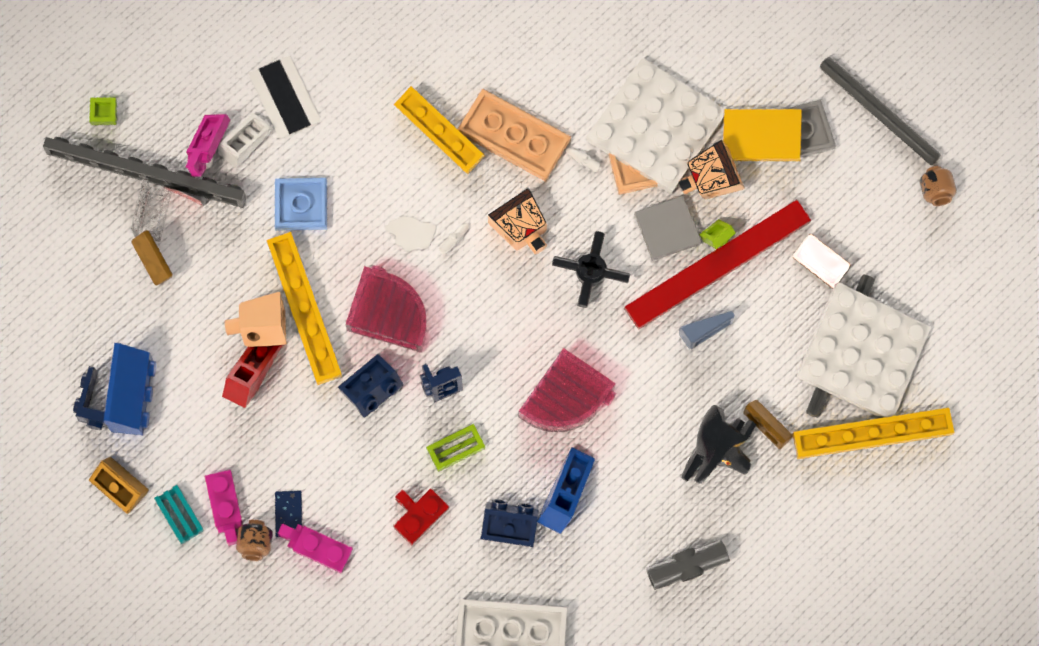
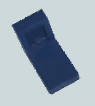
[73,366,108,430]

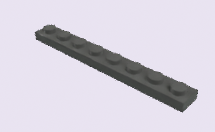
[43,137,247,208]

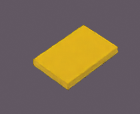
[723,109,802,161]

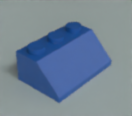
[104,343,156,435]

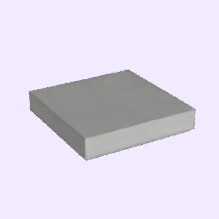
[786,100,836,162]
[634,196,701,261]

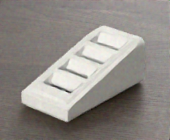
[218,113,272,168]

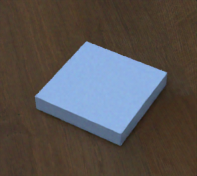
[275,178,327,231]

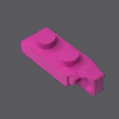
[185,114,231,177]
[205,470,243,546]
[278,524,353,574]

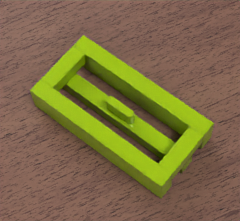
[426,424,485,472]

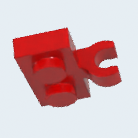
[393,488,450,546]

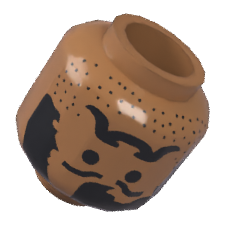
[920,166,957,206]
[236,519,273,561]

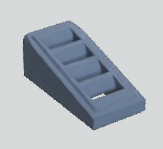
[679,311,735,350]

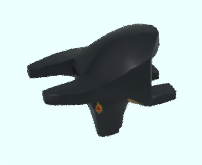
[681,405,756,484]

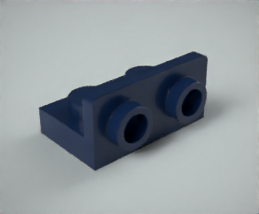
[338,354,403,418]
[419,363,463,403]
[480,499,539,547]

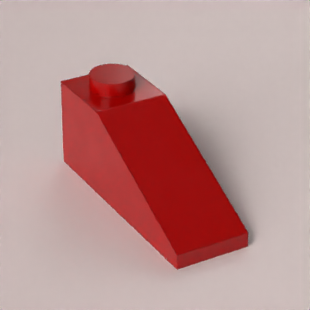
[222,345,283,408]

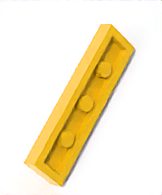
[393,86,485,174]

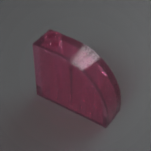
[345,265,427,353]
[518,348,617,432]

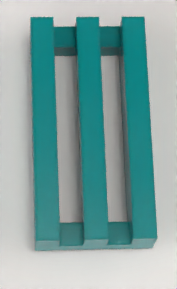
[154,485,204,545]

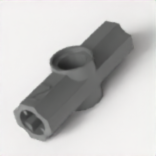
[646,540,730,590]

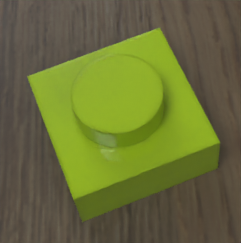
[89,97,117,125]
[699,219,736,249]

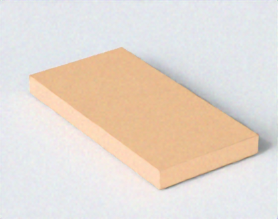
[458,88,571,182]

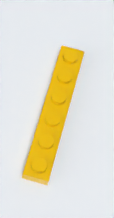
[266,232,342,385]
[792,408,955,459]

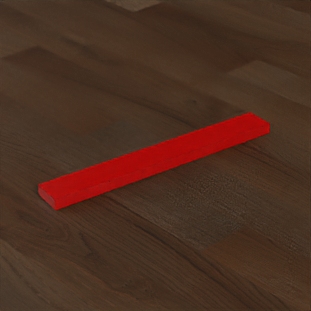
[624,200,811,330]

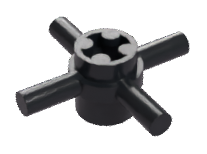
[552,231,630,308]

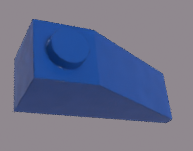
[537,447,595,534]

